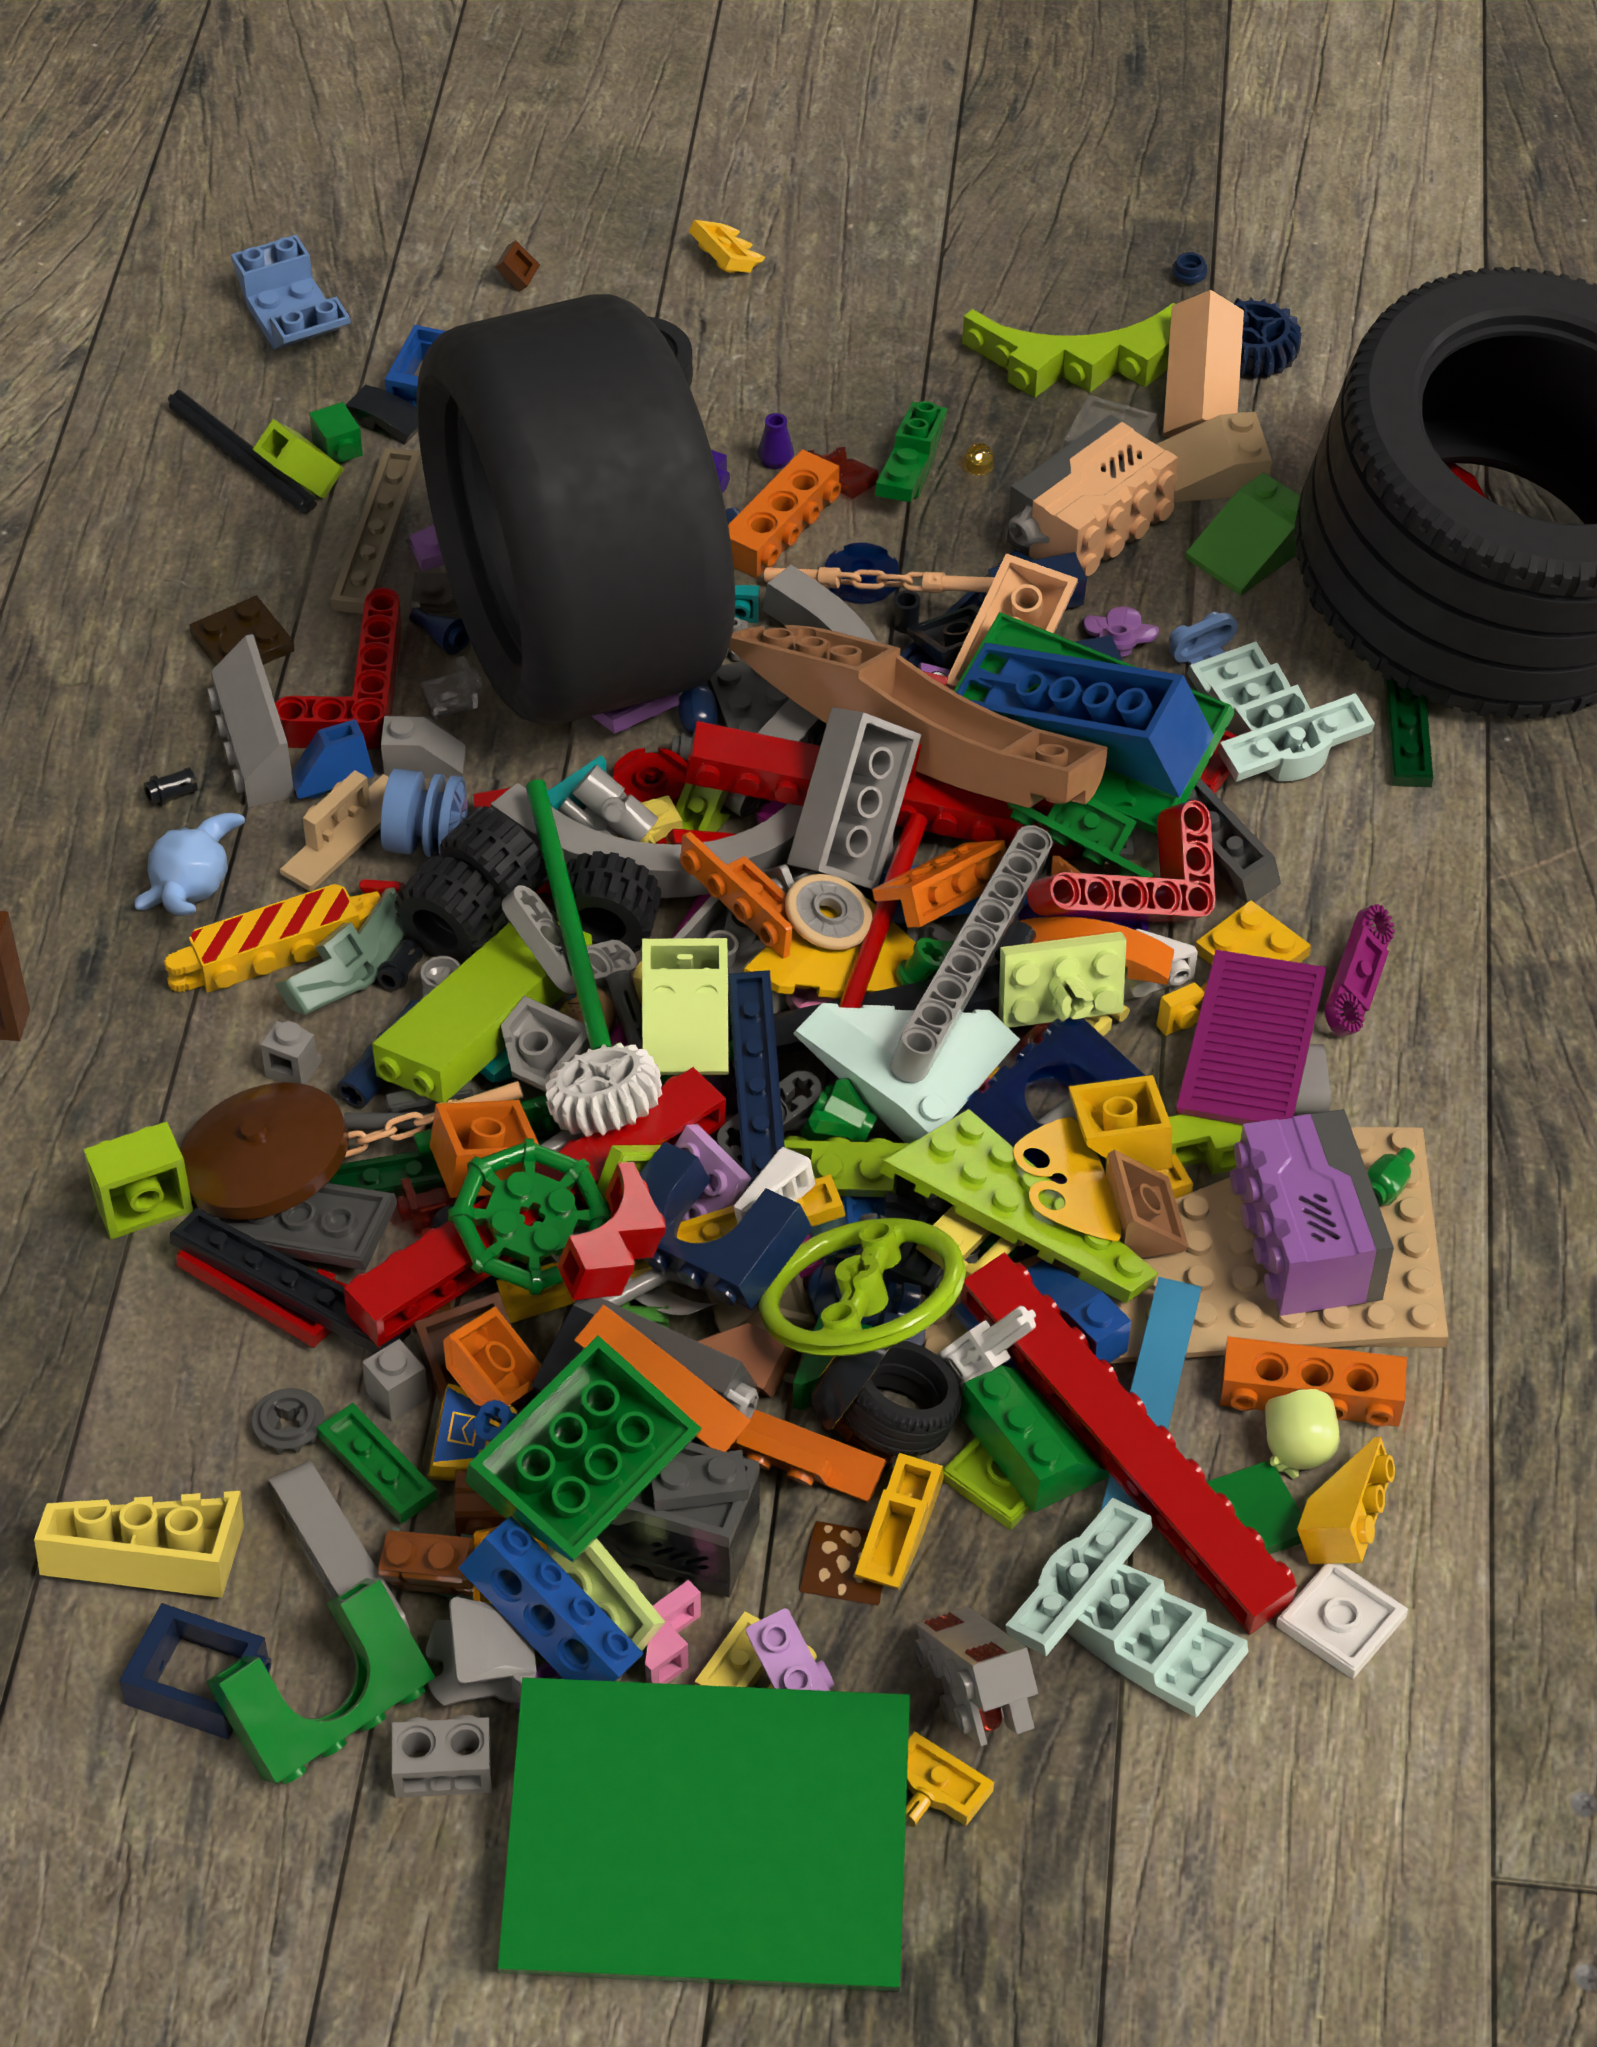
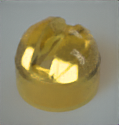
[965,443,994,475]

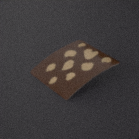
[800,1521,883,1606]

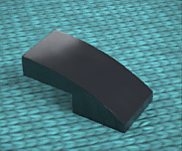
[346,385,418,445]

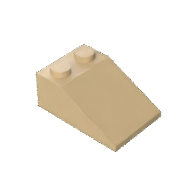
[1156,411,1272,503]

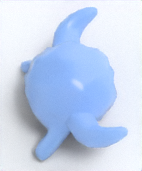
[134,813,245,916]

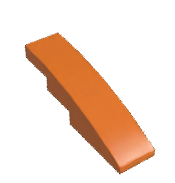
[574,1304,751,1452]

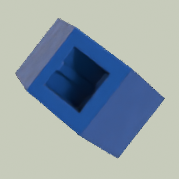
[291,719,374,799]

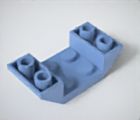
[231,235,351,350]

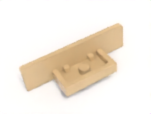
[280,770,389,891]

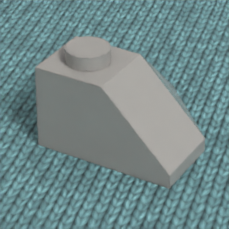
[381,715,466,779]
[501,996,590,1092]

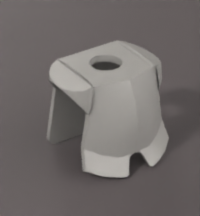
[426,1597,537,1706]

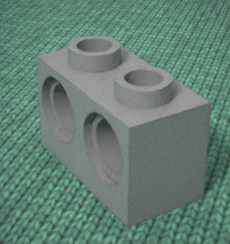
[392,1715,492,1798]

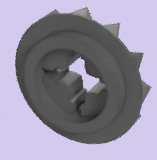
[252,1388,324,1454]

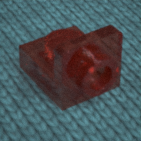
[396,1177,457,1237]

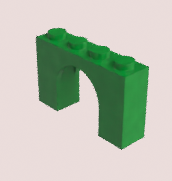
[206,1578,436,1785]

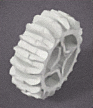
[545,1043,662,1136]

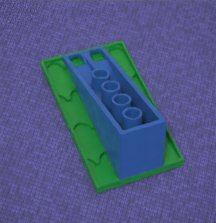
[954,612,1235,835]

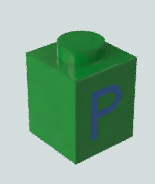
[309,402,363,464]

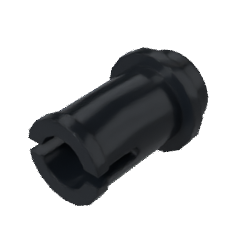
[144,767,198,806]
[377,940,423,991]

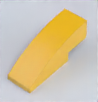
[854,1453,944,1590]

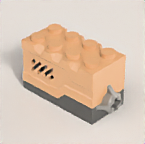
[1007,415,1178,576]

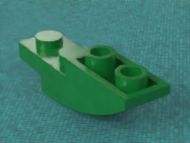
[875,401,948,503]

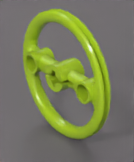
[759,1218,966,1357]

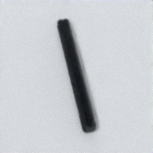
[168,390,317,514]

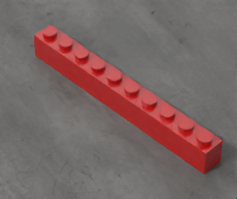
[685,721,1082,860]
[344,1067,726,1348]
[960,1252,1297,1635]

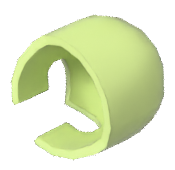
[1265,1389,1340,1479]

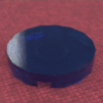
[825,542,899,604]

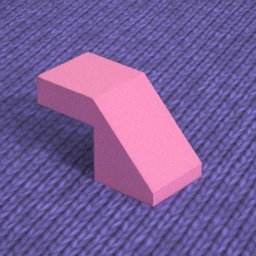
[645,1580,701,1684]

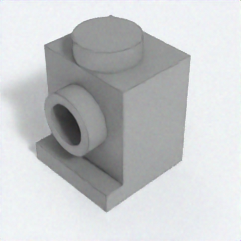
[260,1021,323,1084]

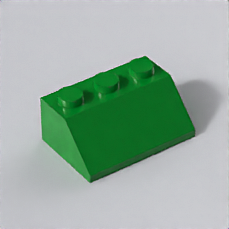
[959,1365,1110,1513]

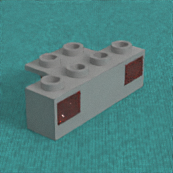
[914,1607,1039,1746]

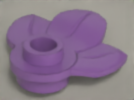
[1084,606,1159,657]

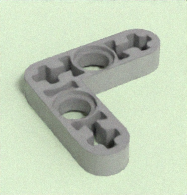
[502,885,637,994]

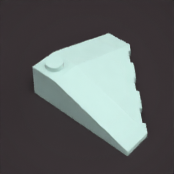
[793,1003,1020,1143]

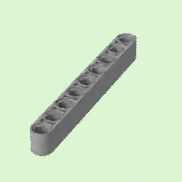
[890,825,1053,1082]

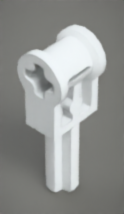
[937,1306,1036,1392]

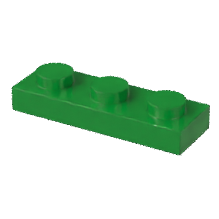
[317,1403,438,1524]

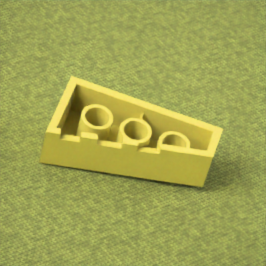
[34,1491,244,1598]

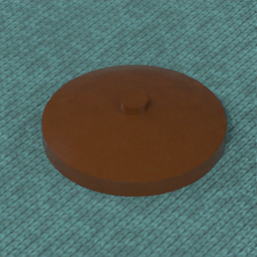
[180,1082,349,1220]

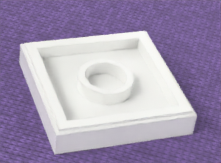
[1276,1563,1408,1680]

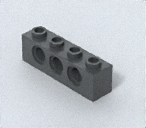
[1187,778,1281,903]

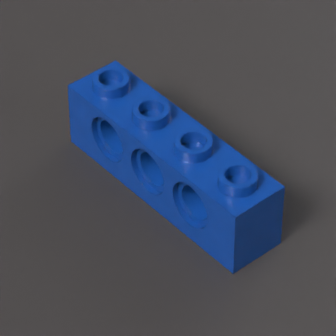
[458,1516,644,1681]

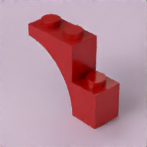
[557,1162,666,1300]

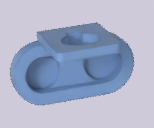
[1169,612,1238,665]

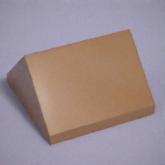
[1105,1149,1189,1258]

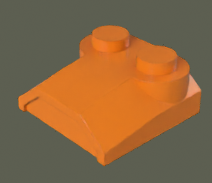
[443,1306,542,1407]

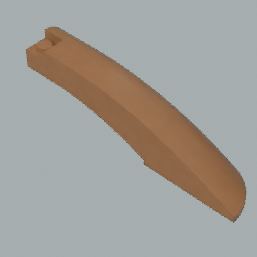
[728,625,1108,808]

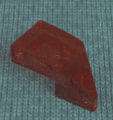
[808,447,879,499]

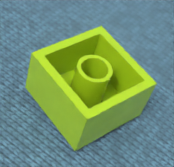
[83,1121,193,1240]

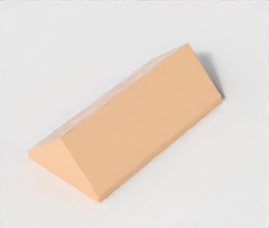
[1163,290,1244,437]
[947,553,1078,691]

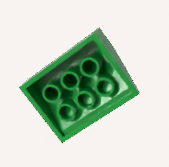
[465,1335,702,1562]

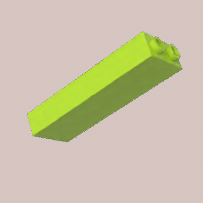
[372,921,592,1103]

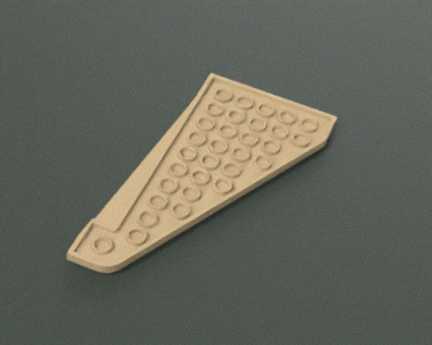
[924,1127,1449,1366]

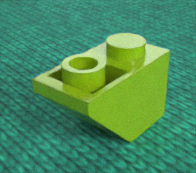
[253,419,344,499]

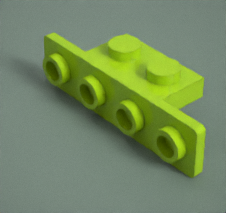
[784,1136,916,1197]

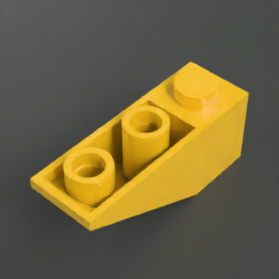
[1297,1437,1395,1564]

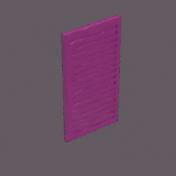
[1176,950,1326,1124]

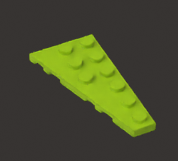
[879,1109,1159,1303]

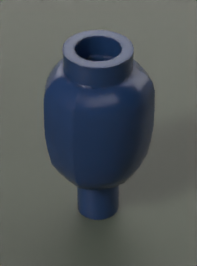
[678,683,718,735]

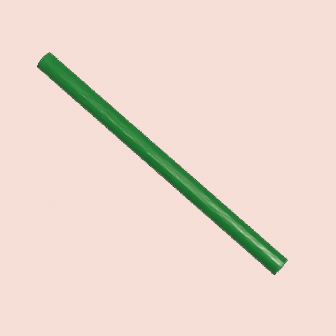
[526,779,612,1050]

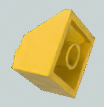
[1069,1075,1172,1170]

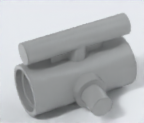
[558,765,658,842]

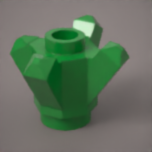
[801,1078,877,1142]

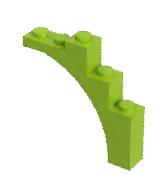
[962,303,1175,398]

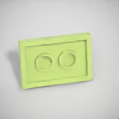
[998,932,1127,1028]
[547,1538,665,1681]

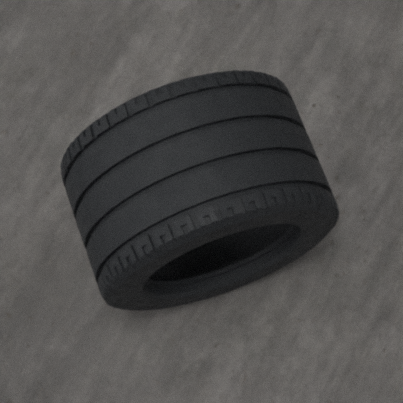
[1295,267,1597,719]

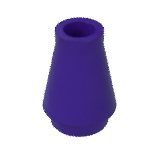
[758,413,794,469]

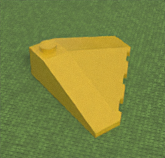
[743,899,916,998]

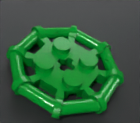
[448,1138,611,1295]

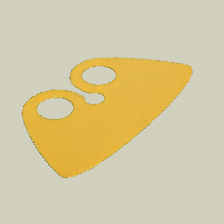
[1013,1117,1121,1241]

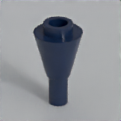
[409,608,470,655]

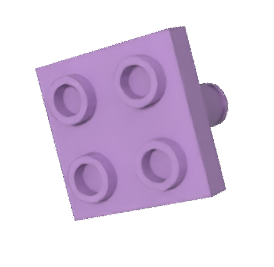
[675,1124,751,1222]

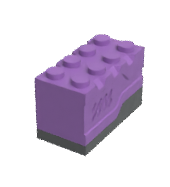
[1230,1109,1394,1316]

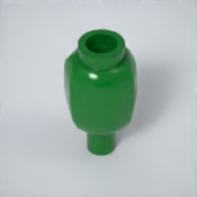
[1367,1147,1415,1207]

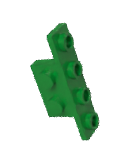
[1006,797,1154,878]

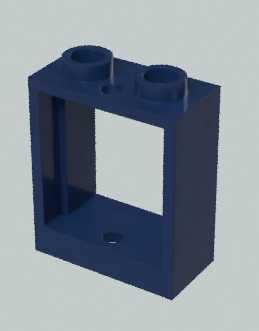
[119,1603,272,1740]

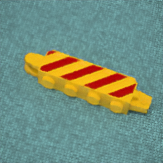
[164,884,381,993]

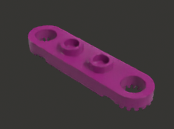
[1325,904,1395,1037]

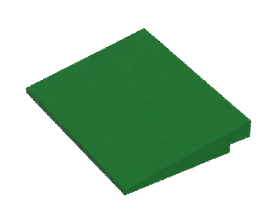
[498,1677,910,1992]

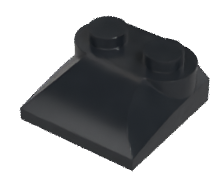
[907,604,980,670]

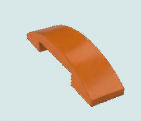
[1020,916,1174,985]

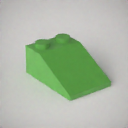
[1185,472,1300,596]

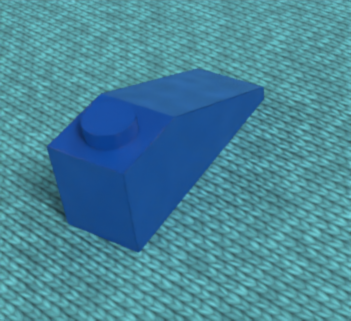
[1027,1260,1131,1363]

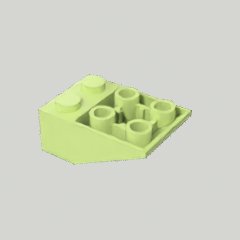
[642,938,729,1075]

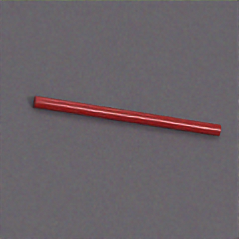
[838,813,927,1008]

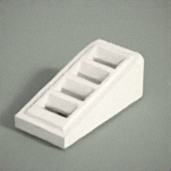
[733,1147,815,1224]

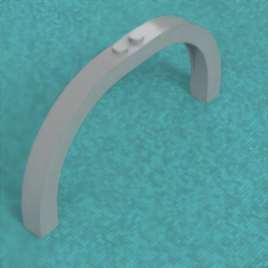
[490,565,877,898]

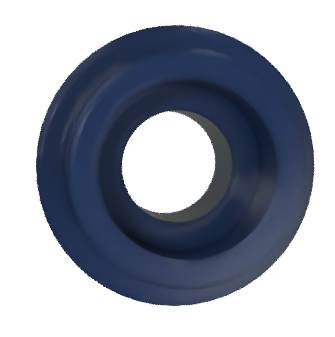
[1172,252,1207,284]

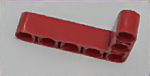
[275,587,402,750]
[1027,800,1216,923]

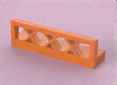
[872,840,1006,928]

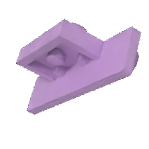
[746,1608,835,1691]

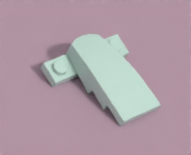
[1187,642,1375,782]
[1006,1498,1248,1718]

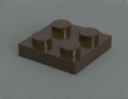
[189,595,295,666]

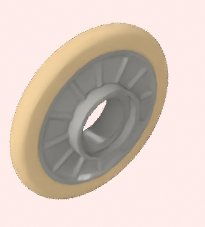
[785,874,872,950]

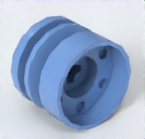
[381,768,468,857]

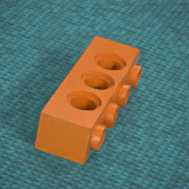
[728,449,841,578]
[1220,1336,1407,1427]

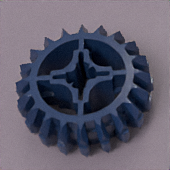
[1234,297,1302,379]

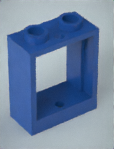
[385,325,445,407]

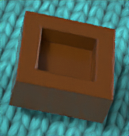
[495,240,540,292]

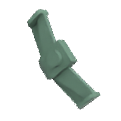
[275,887,406,1015]

